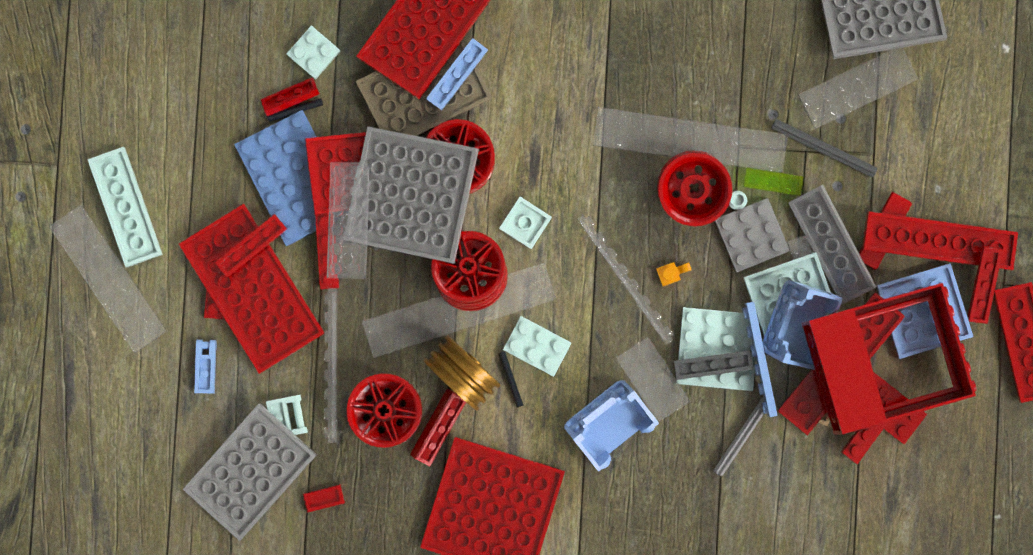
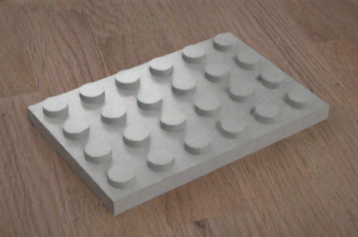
[820,0,947,59]
[183,403,317,541]

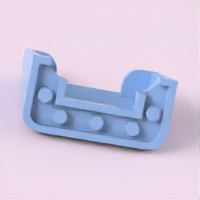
[762,280,843,370]
[564,380,659,472]

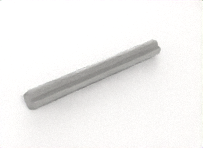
[714,397,765,476]

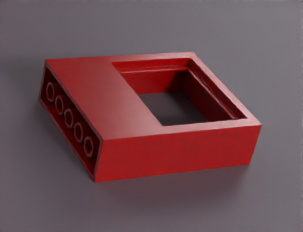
[801,283,977,435]

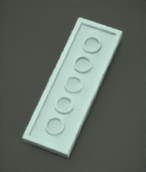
[88,147,163,268]

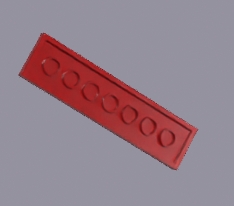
[862,211,1018,270]
[777,292,905,436]

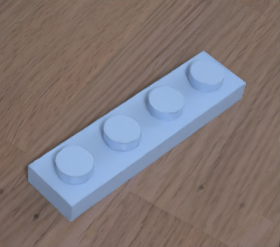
[426,38,488,111]

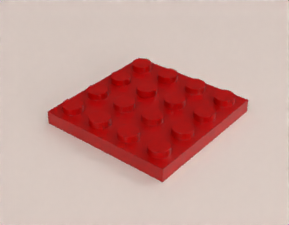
[305,132,366,215]

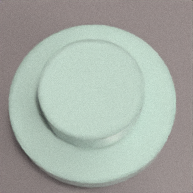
[729,191,747,210]

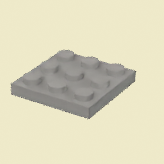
[715,198,790,273]

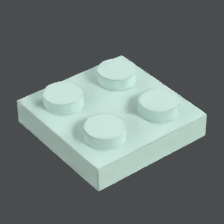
[287,25,340,80]
[499,197,552,249]

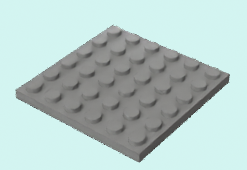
[344,127,479,263]

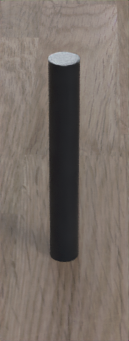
[267,98,323,122]
[498,351,524,408]

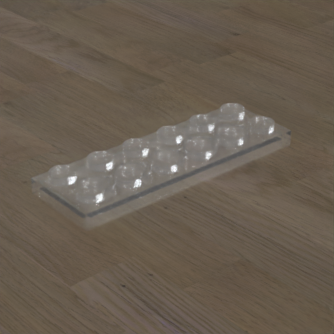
[798,48,918,130]
[327,162,370,279]

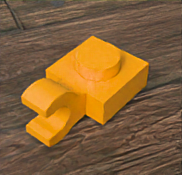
[656,262,692,286]

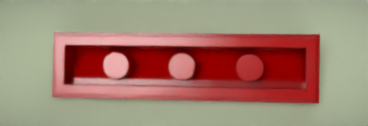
[859,192,912,270]
[410,389,466,467]

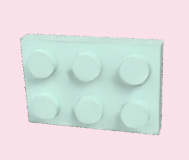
[503,316,571,377]

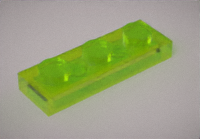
[743,168,804,196]

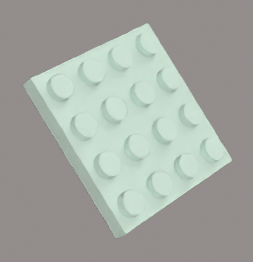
[743,252,838,336]
[676,307,759,391]

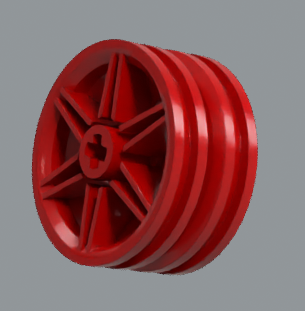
[426,119,495,194]
[657,150,732,226]
[431,231,508,311]
[347,374,422,448]

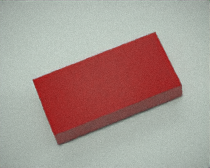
[303,484,345,513]

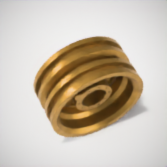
[423,335,501,411]

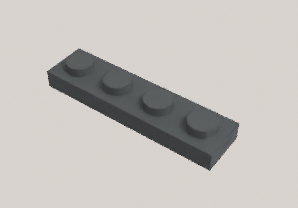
[674,350,753,380]

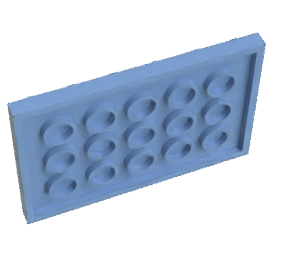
[234,110,350,246]

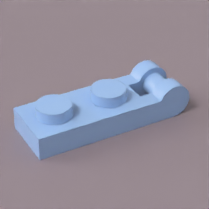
[194,339,217,394]

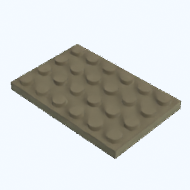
[356,40,492,136]

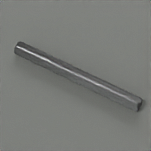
[772,119,877,177]

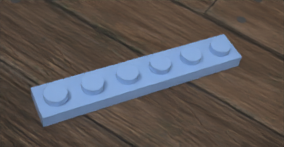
[742,302,777,417]

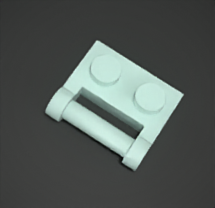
[266,395,308,435]

